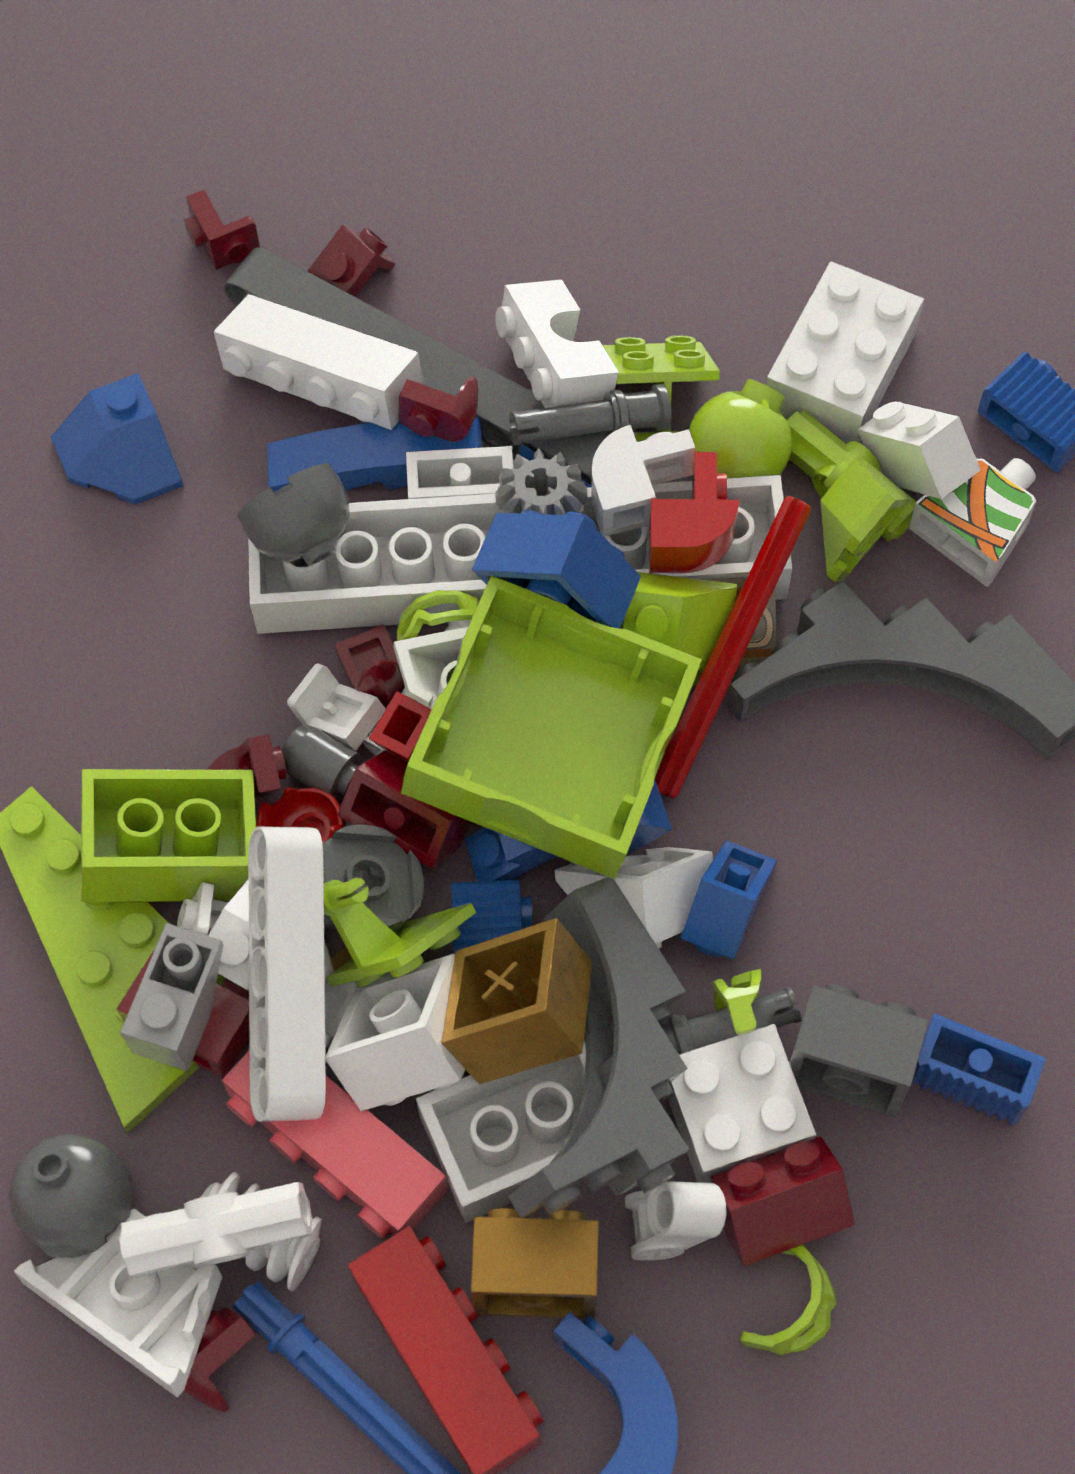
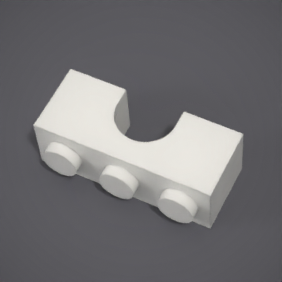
[495,280,618,408]

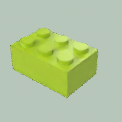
[81,769,256,902]

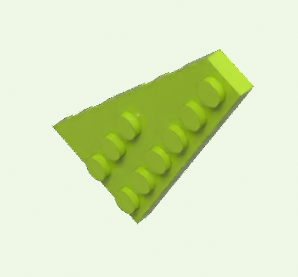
[0,786,224,1133]

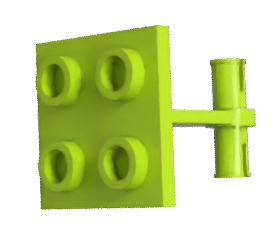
[602,336,720,442]
[323,878,477,987]

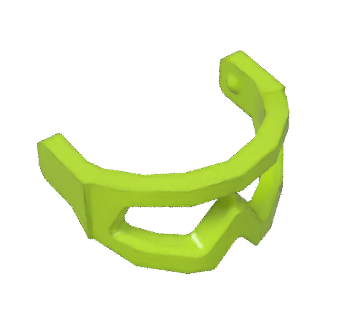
[397,590,480,641]
[712,969,761,1035]
[740,1245,837,1356]

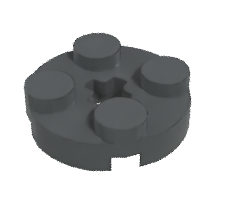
[322,824,424,933]

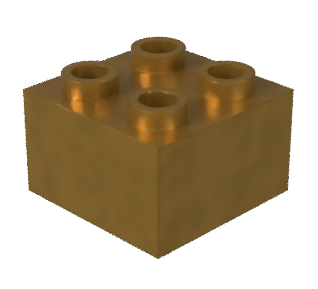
[441,918,592,1085]
[471,1208,598,1319]

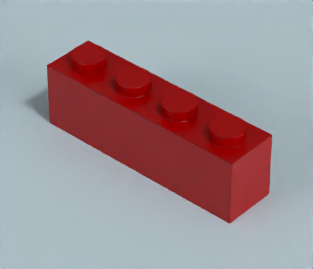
[347,1226,544,1474]

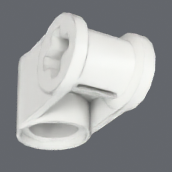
[625,1181,726,1261]

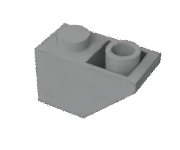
[120,923,223,1071]

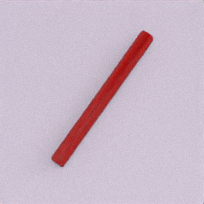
[654,496,811,799]

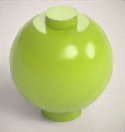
[689,379,792,479]

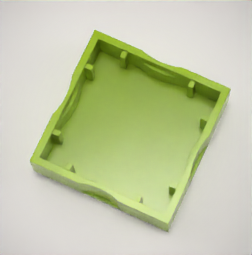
[401,575,702,879]

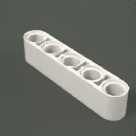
[248,827,326,1122]

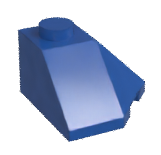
[51,373,184,505]

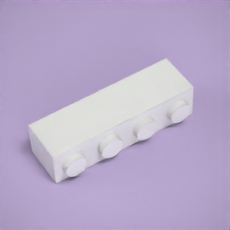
[213,294,424,430]

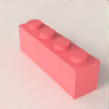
[222,1050,449,1239]

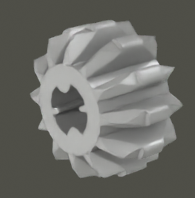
[495,447,587,515]

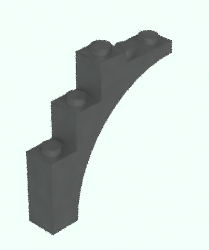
[727,580,1075,760]
[508,877,689,1218]

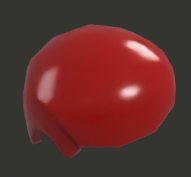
[256,787,346,843]

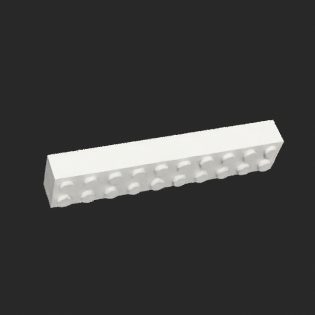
[248,475,792,634]

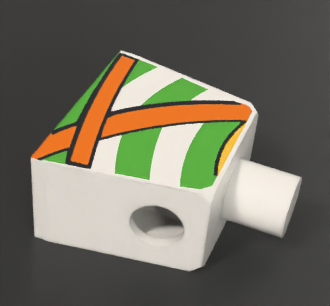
[909,458,1037,587]

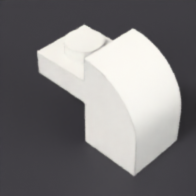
[591,425,695,537]

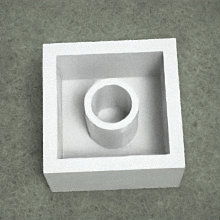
[325,954,465,1111]
[667,1024,816,1183]

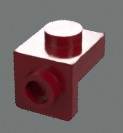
[184,189,260,270]
[307,224,396,297]

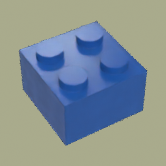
[472,510,641,629]

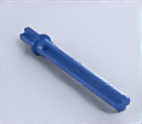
[233,1281,461,1474]

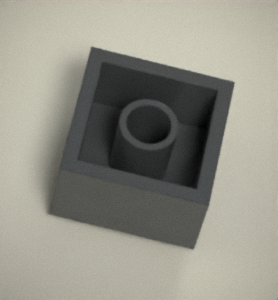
[790,984,929,1119]

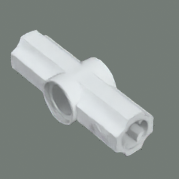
[119,1182,313,1276]

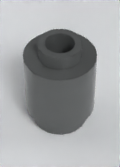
[281,726,361,800]

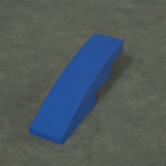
[267,416,482,492]

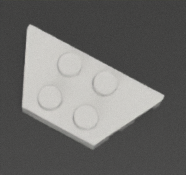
[14,1209,222,1397]

